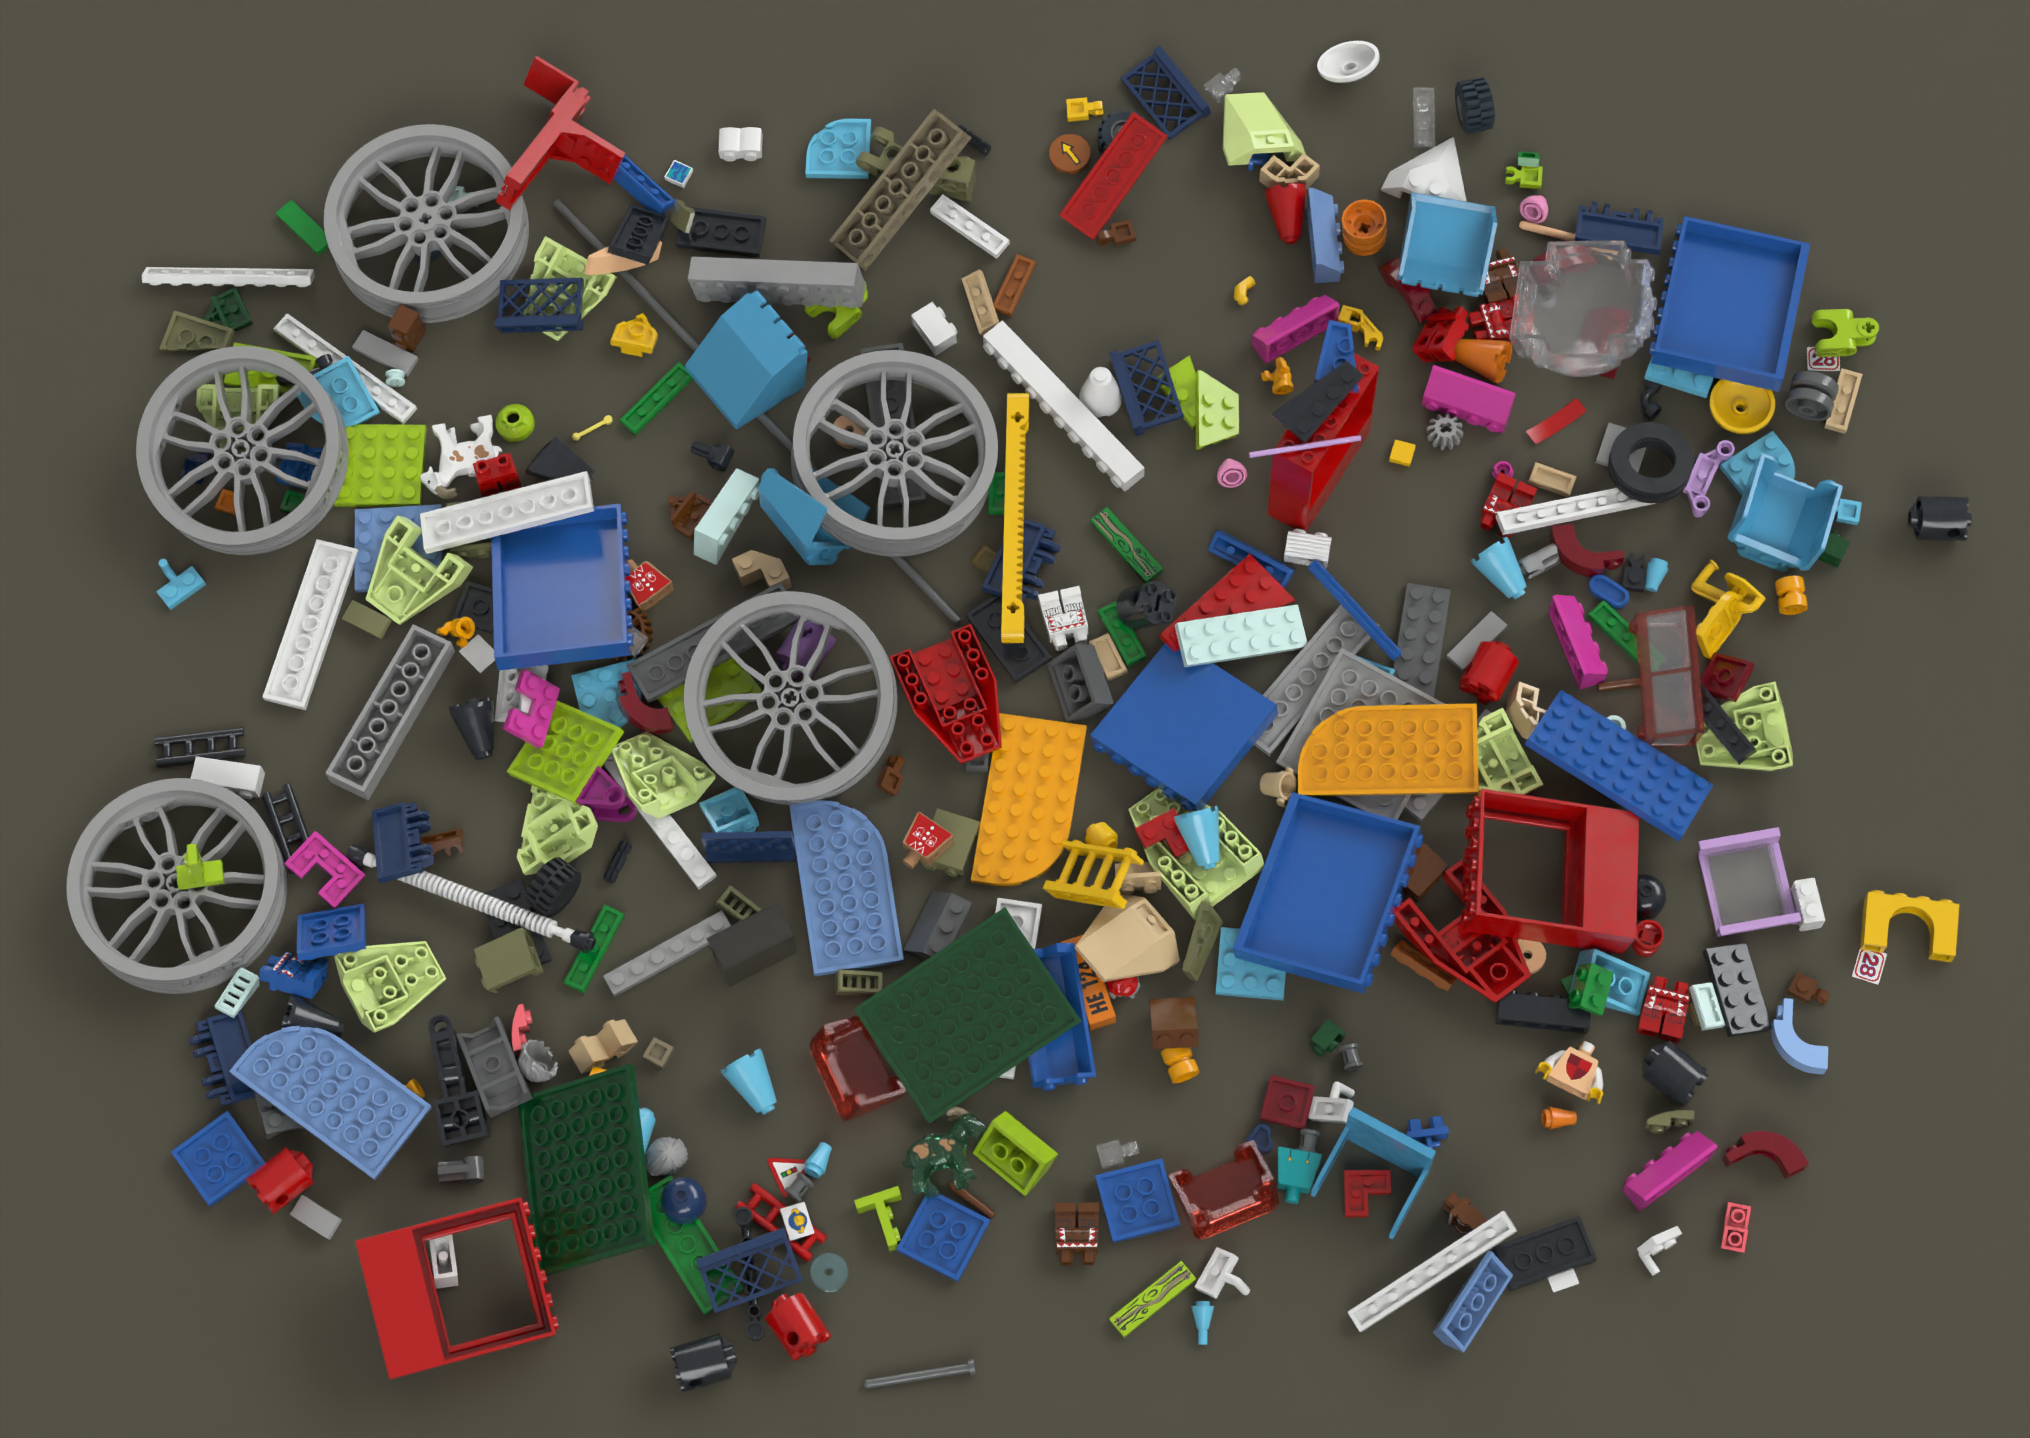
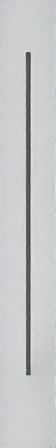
[553,199,962,625]

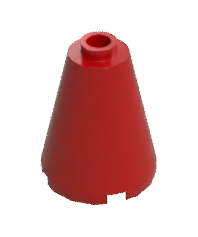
[1265,183,1307,244]

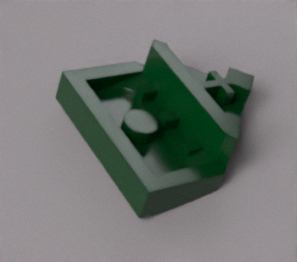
[203,287,254,332]

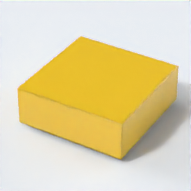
[1389,440,1416,467]

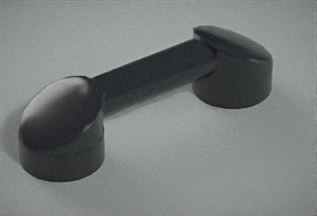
[275,354,333,388]

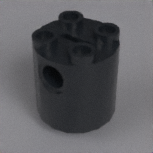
[1908,496,1972,541]
[1116,581,1177,630]
[1642,1041,1709,1106]
[670,1333,737,1392]

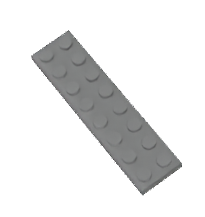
[1254,605,1380,757]

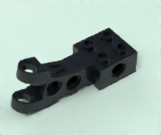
[428,1015,491,1148]

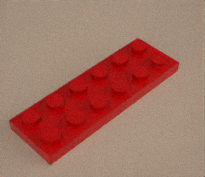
[1059,112,1168,241]

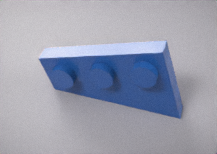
[1314,320,1359,393]

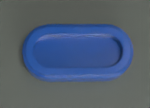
[1588,574,1629,609]

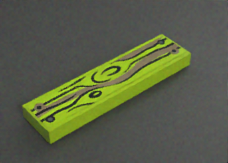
[1109,1261,1196,1338]

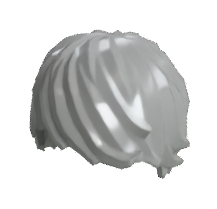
[518,1040,558,1083]
[645,1137,688,1178]

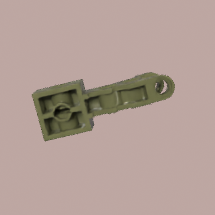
[855,127,976,202]

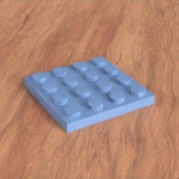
[355,504,443,593]

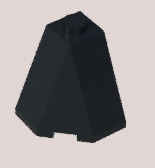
[524,437,595,483]

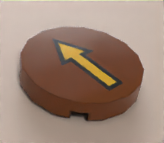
[1049,134,1091,174]

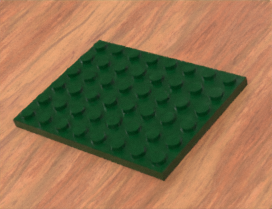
[854,907,1082,1124]
[518,1064,655,1276]

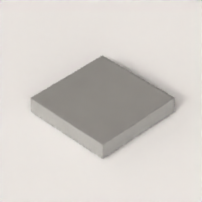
[1596,423,1646,473]

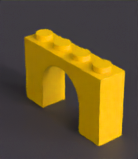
[1860,890,1959,962]

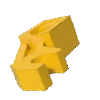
[1338,305,1383,351]

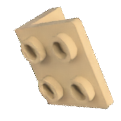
[1115,862,1161,894]

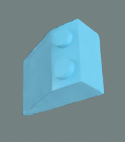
[1569,949,1650,1016]

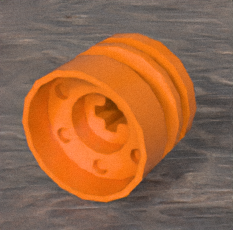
[1342,199,1387,256]

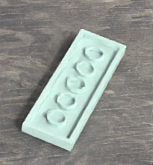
[1174,605,1307,667]

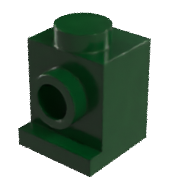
[1310,1019,1346,1057]

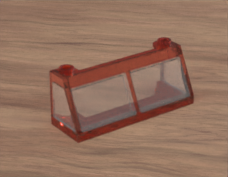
[1629,606,1705,746]

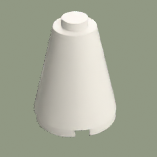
[1079,367,1122,418]

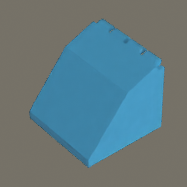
[1397,192,1497,297]
[685,291,808,430]

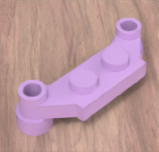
[1683,440,1735,517]

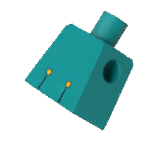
[1277,1147,1322,1204]

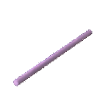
[1249,435,1361,458]

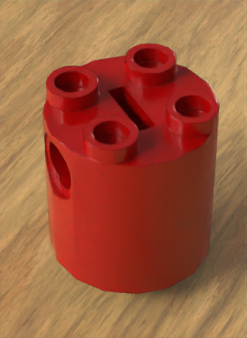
[1458,641,1519,705]
[245,1147,315,1214]
[765,1293,832,1361]

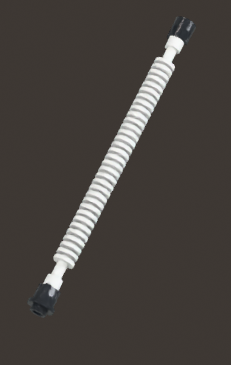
[346,844,596,954]

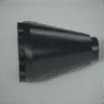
[449,697,494,760]
[281,995,345,1038]

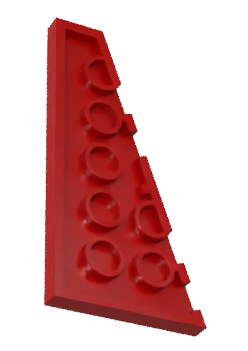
[1159,554,1296,652]

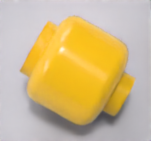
[1085,822,1118,848]

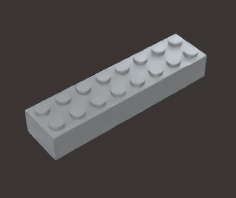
[688,257,866,308]
[325,624,455,800]

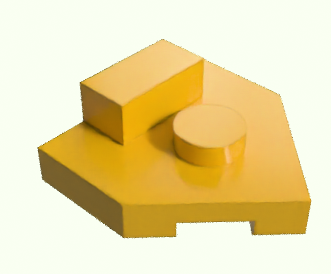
[610,313,658,357]

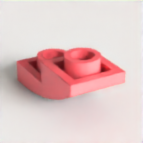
[512,1004,532,1057]
[1721,1202,1751,1253]

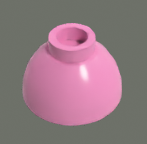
[1520,196,1549,224]
[1217,459,1247,488]

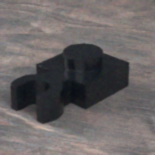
[1622,553,1647,593]

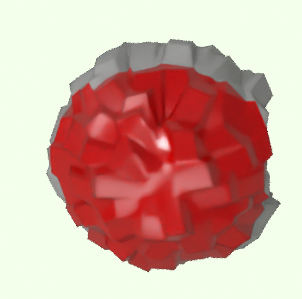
[1104,976,1140,999]

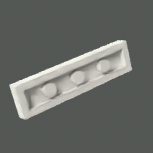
[930,195,1010,259]

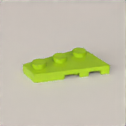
[1155,355,1196,429]

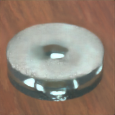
[810,1253,848,1292]

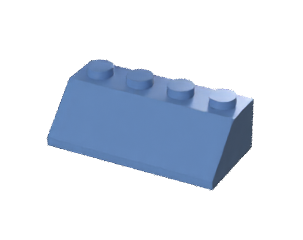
[1306,188,1344,283]
[1433,1250,1513,1353]

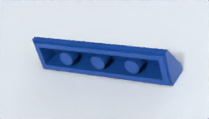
[614,155,675,215]
[1207,530,1296,589]

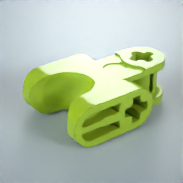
[805,282,868,339]
[1811,309,1879,357]

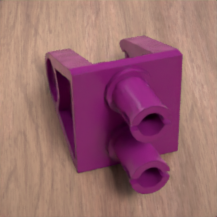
[576,766,637,823]

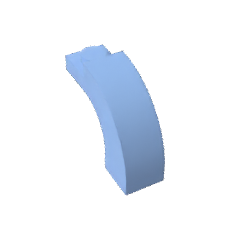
[1770,998,1828,1075]

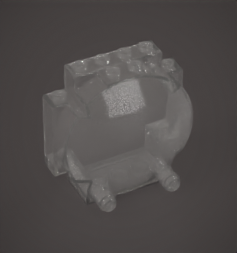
[1509,240,1657,377]

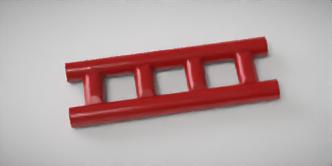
[735,1183,828,1262]

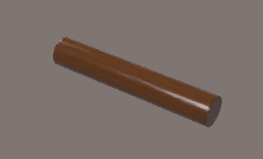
[1597,676,1650,692]
[948,1180,996,1221]

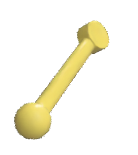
[572,415,613,441]

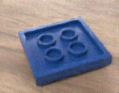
[297,903,366,961]
[171,1111,265,1207]
[1095,1158,1180,1243]
[896,1189,991,1282]

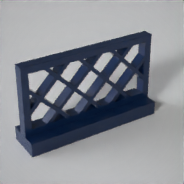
[1121,45,1211,140]
[495,278,584,333]
[1109,340,1184,436]
[701,831,796,863]
[696,1228,803,1314]

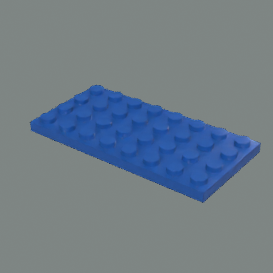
[1524,690,1713,842]

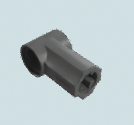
[438,1156,484,1184]

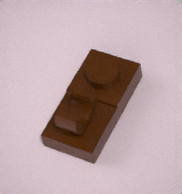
[420,827,464,856]

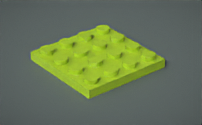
[334,424,427,507]
[657,658,762,743]
[506,701,624,805]

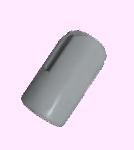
[1519,543,1561,579]

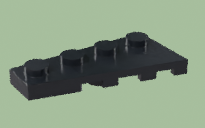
[1271,361,1364,444]

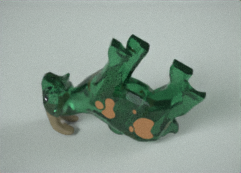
[902,1107,987,1199]

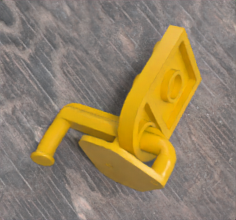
[1691,560,1766,660]

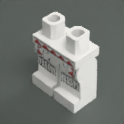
[1038,586,1088,651]

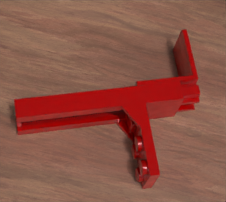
[496,56,625,211]

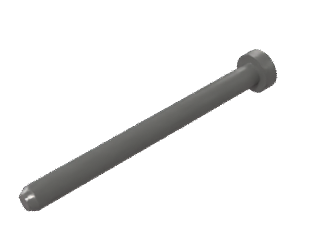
[863,1359,976,1389]

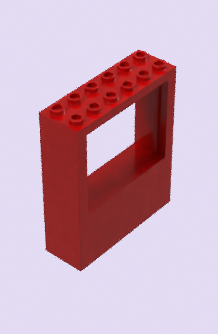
[1267,353,1379,532]
[1461,789,1639,954]
[356,1197,559,1380]

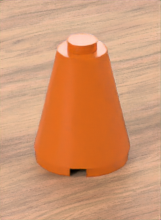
[1454,339,1512,383]

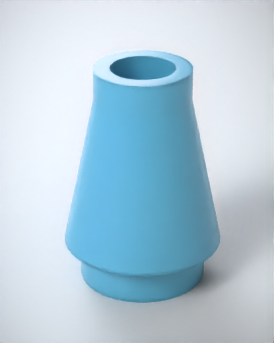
[1645,558,1669,592]
[804,1142,832,1178]

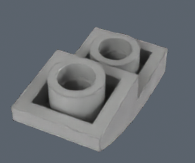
[290,1195,342,1240]

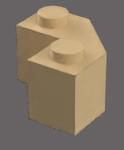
[1259,153,1320,190]
[732,550,791,590]
[1505,682,1547,740]
[569,1019,638,1074]

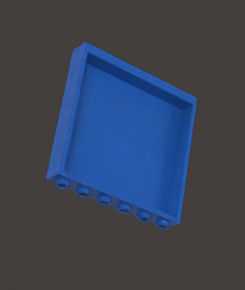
[1090,644,1278,811]

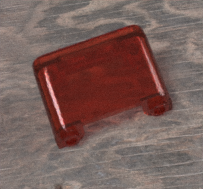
[810,1016,907,1121]
[1169,1140,1279,1239]

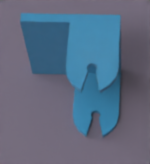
[1311,1107,1436,1239]

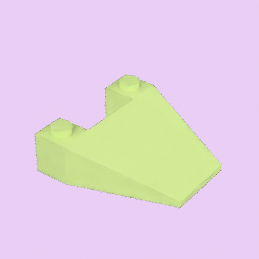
[366,515,473,625]

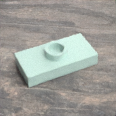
[1689,982,1725,1031]

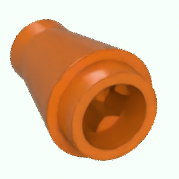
[1541,1107,1577,1130]

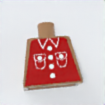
[626,559,674,613]
[902,812,955,869]

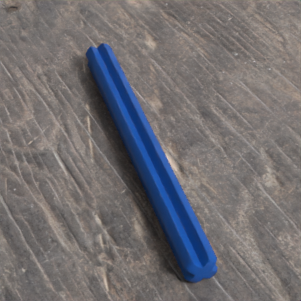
[1308,560,1402,661]

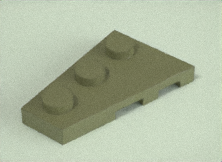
[159,310,235,352]
[1182,901,1223,981]

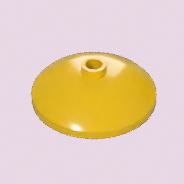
[1709,379,1775,434]

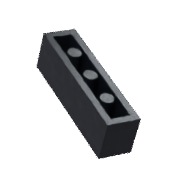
[1496,990,1591,1034]

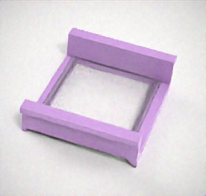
[1697,827,1802,938]

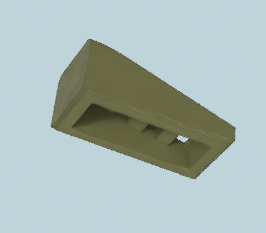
[715,885,765,930]
[834,969,882,995]

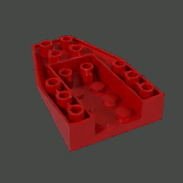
[889,624,1002,764]

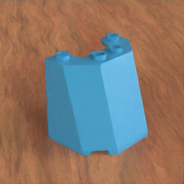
[1727,453,1843,572]
[758,468,871,565]

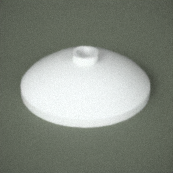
[1317,41,1380,83]

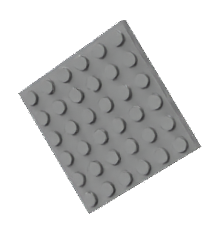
[1276,648,1444,820]

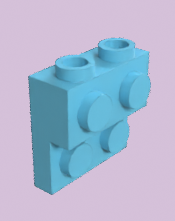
[699,787,760,832]

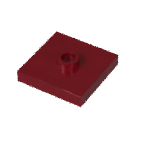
[1699,652,1755,703]
[1260,1075,1315,1130]

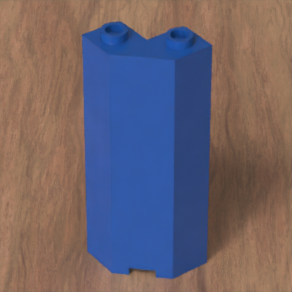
[1028,943,1096,1091]

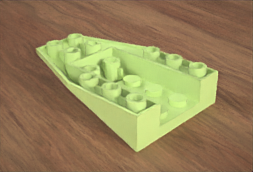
[1128,788,1265,920]

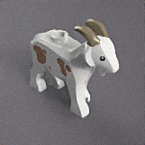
[420,415,502,500]

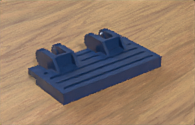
[1574,201,1664,255]
[982,519,1061,603]
[372,802,434,884]
[188,1010,255,1107]

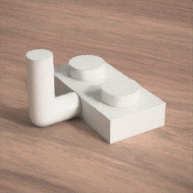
[1308,1082,1355,1124]
[1637,1226,1682,1276]
[1195,1247,1250,1299]

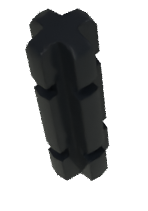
[958,125,991,156]
[604,841,632,883]

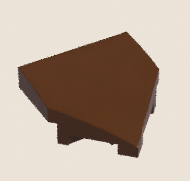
[668,491,713,540]

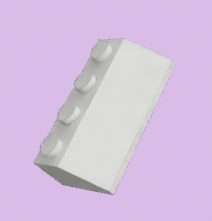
[494,665,548,722]

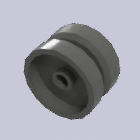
[1785,371,1839,421]

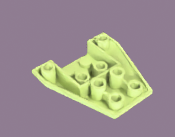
[1223,92,1305,166]
[1692,682,1793,771]
[611,732,716,819]
[334,941,446,1033]

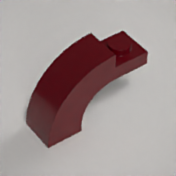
[1378,257,1438,323]
[617,672,673,734]

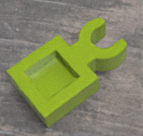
[1505,166,1543,189]

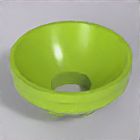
[496,404,535,442]

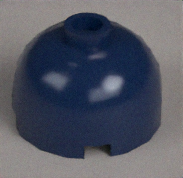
[660,1177,707,1225]

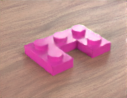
[503,669,560,748]
[284,831,365,909]

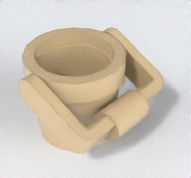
[1260,767,1297,808]

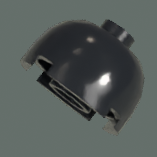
[1637,874,1666,920]

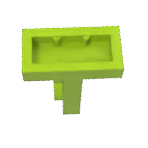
[176,844,225,890]
[854,1186,902,1251]

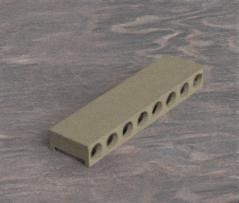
[829,109,971,271]

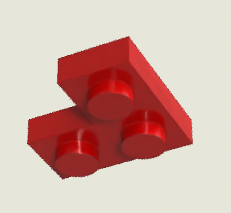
[1134,808,1190,859]
[1344,1170,1391,1218]

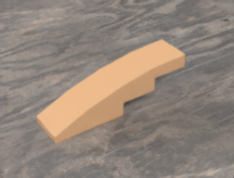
[584,241,662,275]

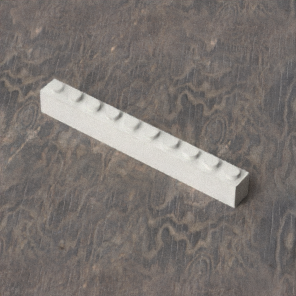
[983,320,1144,492]

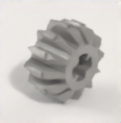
[1426,413,1464,451]

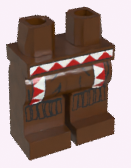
[1482,248,1528,305]
[1442,1192,1488,1235]
[1054,1203,1099,1266]

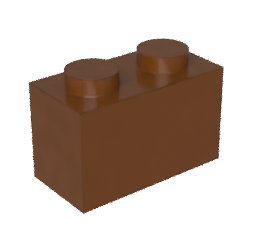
[388,304,426,352]

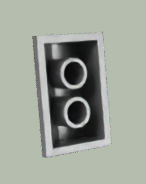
[1047,644,1114,723]
[903,891,973,960]

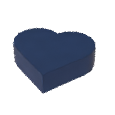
[1245,1123,1273,1155]

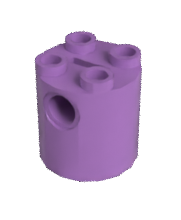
[775,619,836,679]

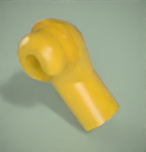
[1234,276,1256,306]

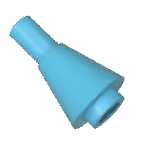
[1191,1301,1214,1345]

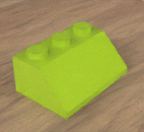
[973,1111,1058,1196]

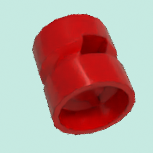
[1631,920,1664,957]

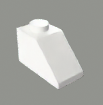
[429,1234,458,1289]

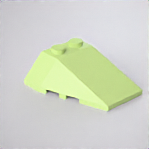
[524,236,617,341]

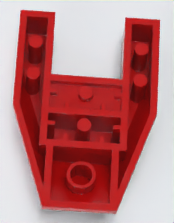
[1393,859,1531,1003]

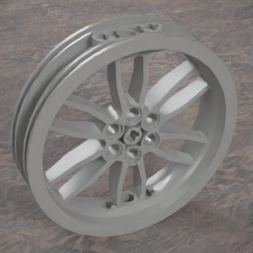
[324,124,529,323]
[136,346,349,555]
[791,350,998,557]
[684,591,898,805]
[66,778,287,994]

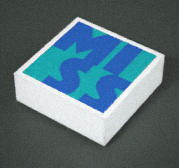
[664,160,693,188]

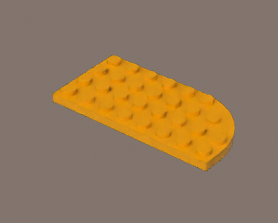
[1298,704,1479,796]
[971,713,1087,887]

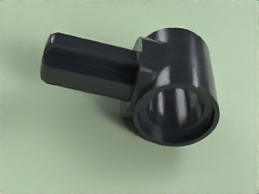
[691,441,735,472]

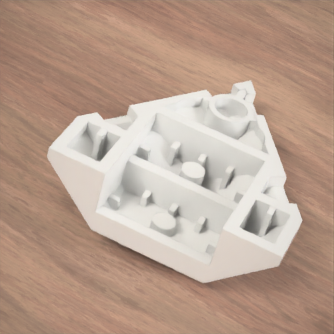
[1381,137,1467,202]

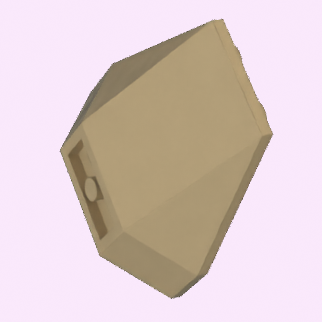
[1075,894,1180,982]

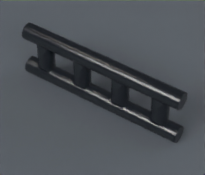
[155,727,246,767]
[261,784,317,874]

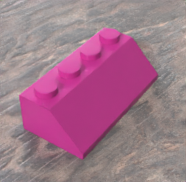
[1251,295,1340,364]
[1422,365,1516,433]
[1548,595,1608,690]
[1622,1131,1718,1212]

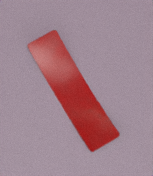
[1526,398,1587,444]

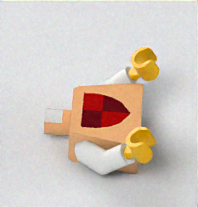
[1535,1041,1603,1104]

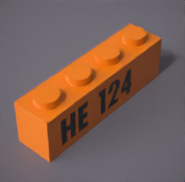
[1061,935,1116,1031]

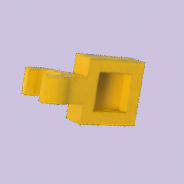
[1066,97,1103,122]

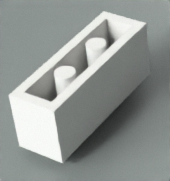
[191,757,265,799]

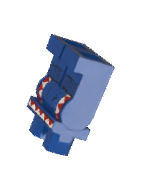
[259,952,329,999]

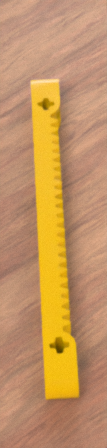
[1001,393,1029,643]

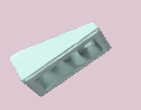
[215,967,260,1018]

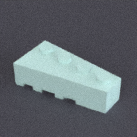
[694,468,759,565]

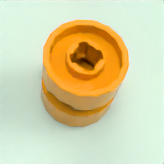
[1775,576,1808,615]
[1161,1047,1200,1083]

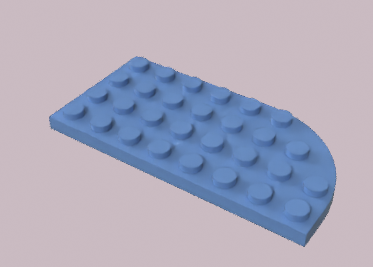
[789,801,904,977]
[229,1026,432,1180]

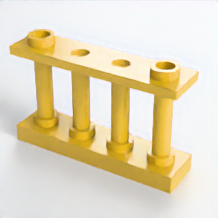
[1043,840,1144,909]

